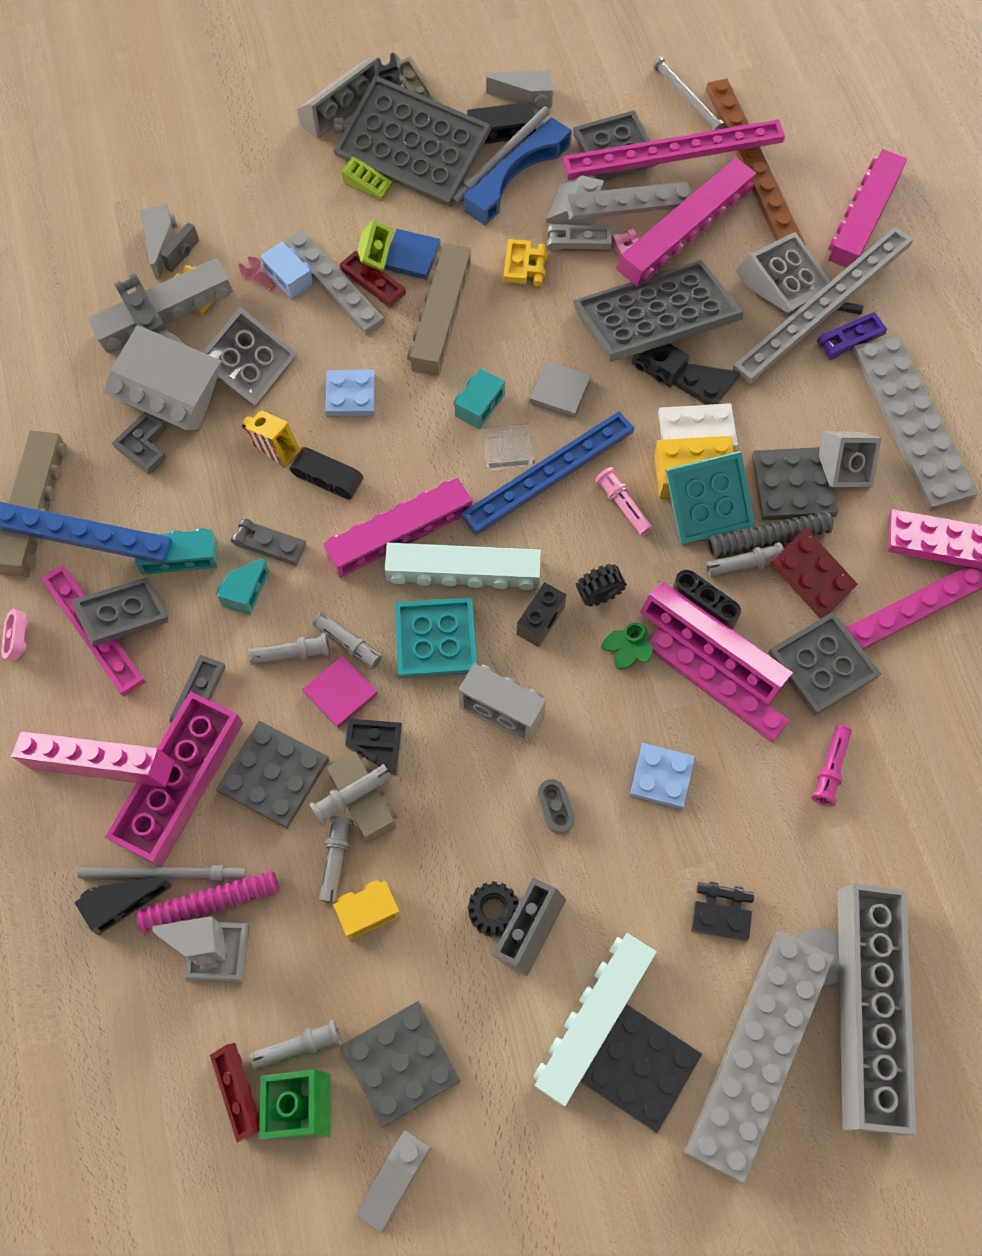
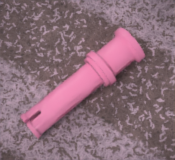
[595,467,654,537]

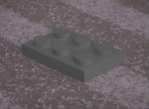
[72,577,168,647]

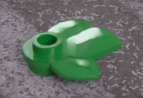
[601,623,653,669]

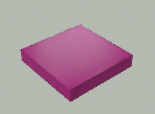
[302,656,378,728]

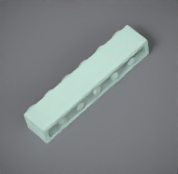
[385,543,541,590]
[532,933,657,1108]

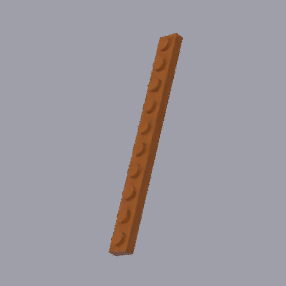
[706,78,806,246]

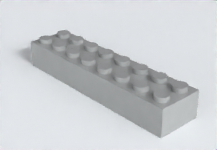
[838,883,916,1136]
[683,931,834,1183]

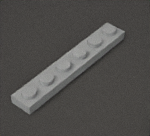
[564,182,692,220]
[284,230,384,335]

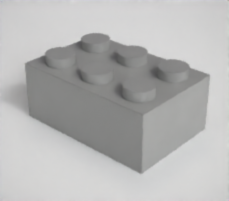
[458,663,546,744]

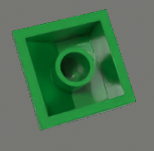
[259,1069,331,1140]

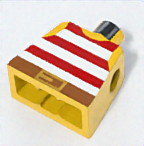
[242,411,300,468]

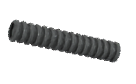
[708,511,833,558]

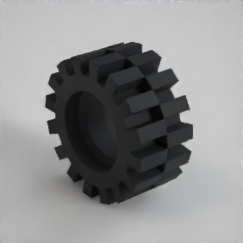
[576,564,627,607]
[468,881,519,937]

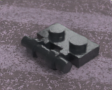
[691,881,754,941]

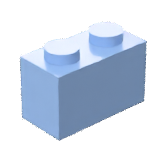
[260,242,313,299]

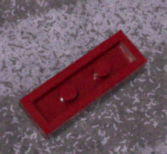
[339,250,406,308]
[210,1043,260,1142]

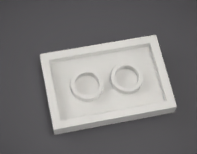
[658,403,738,450]

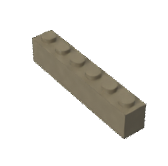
[407,243,471,376]
[0,430,67,577]

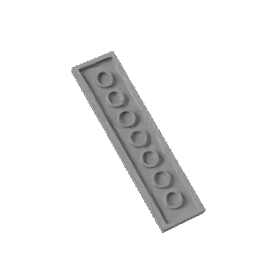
[852,335,978,511]

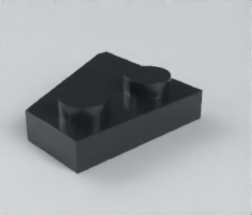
[674,364,740,405]
[345,719,402,775]

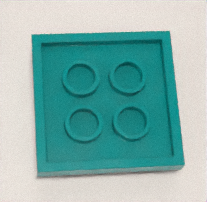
[665,451,755,544]
[395,597,477,678]

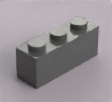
[492,878,567,976]

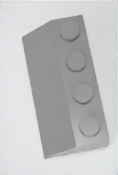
[297,56,379,139]

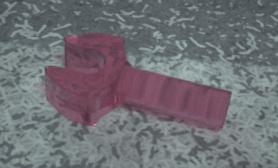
[239,256,276,291]

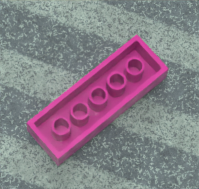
[105,691,244,867]

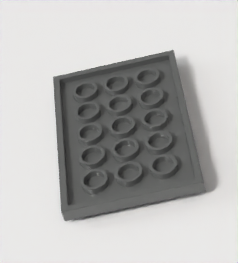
[333,75,492,206]
[573,260,743,362]

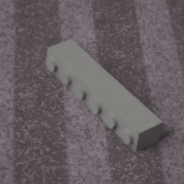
[88,257,234,352]

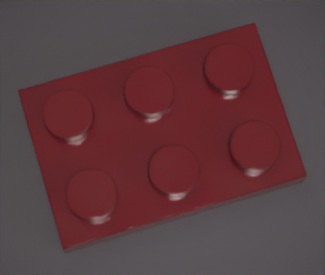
[769,527,858,619]

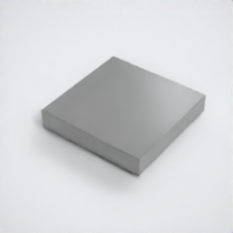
[529,360,591,418]
[184,922,250,983]

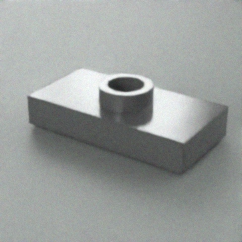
[160,222,199,272]

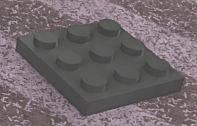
[573,110,659,181]
[752,447,838,521]
[768,612,881,716]
[216,721,329,829]
[341,1001,461,1128]

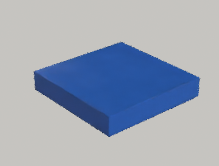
[384,229,440,280]

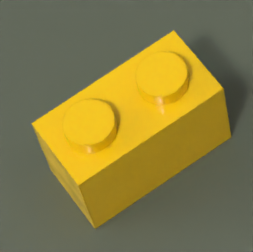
[333,880,401,941]

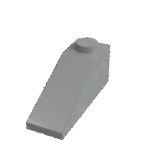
[486,70,553,107]
[140,205,178,279]
[356,1130,432,1232]

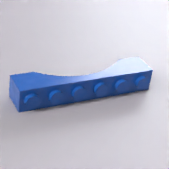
[464,117,572,226]

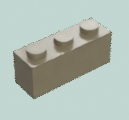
[327,751,397,844]

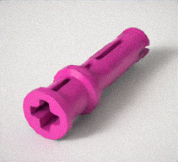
[811,725,852,806]

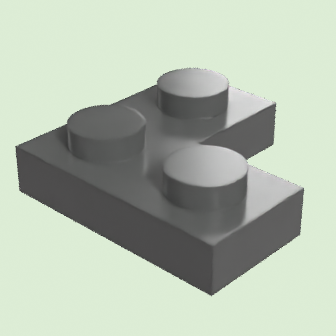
[112,412,166,474]

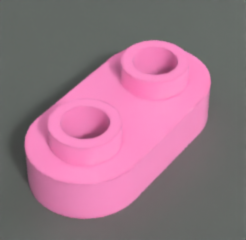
[1,609,29,661]

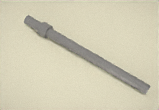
[453,106,550,204]
[77,865,247,882]

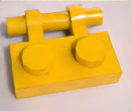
[503,239,548,287]

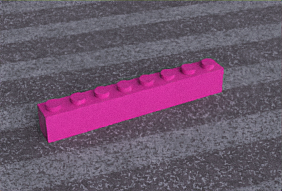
[616,157,756,286]

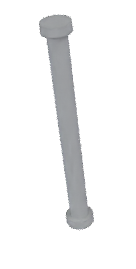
[652,57,725,130]

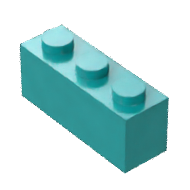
[135,528,218,575]

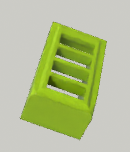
[342,157,393,200]

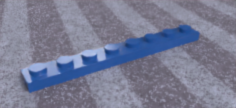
[461,411,634,535]
[0,502,172,564]

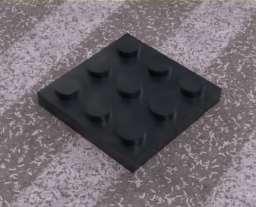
[580,1004,702,1133]

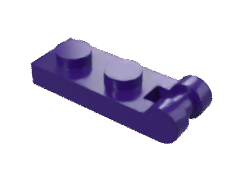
[817,312,887,360]

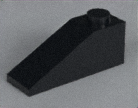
[74,876,172,936]

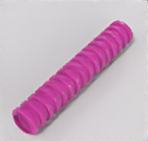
[137,870,279,934]

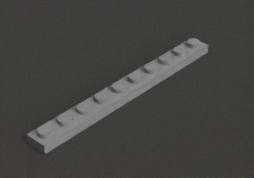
[733,227,913,384]

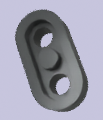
[538,779,574,834]

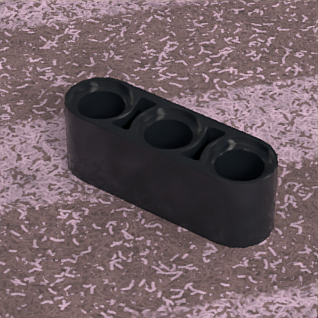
[289,447,364,500]
[673,569,741,629]

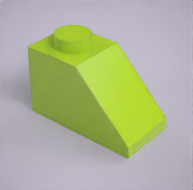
[357,220,394,271]

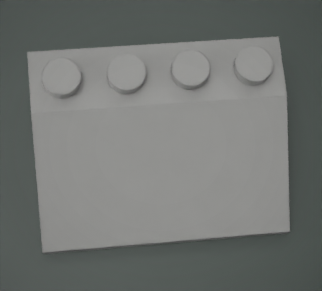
[103,325,223,430]

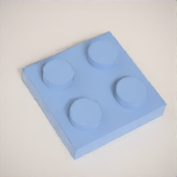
[325,370,375,416]
[629,743,695,810]

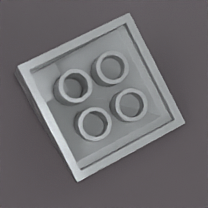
[735,232,831,313]
[203,307,297,407]

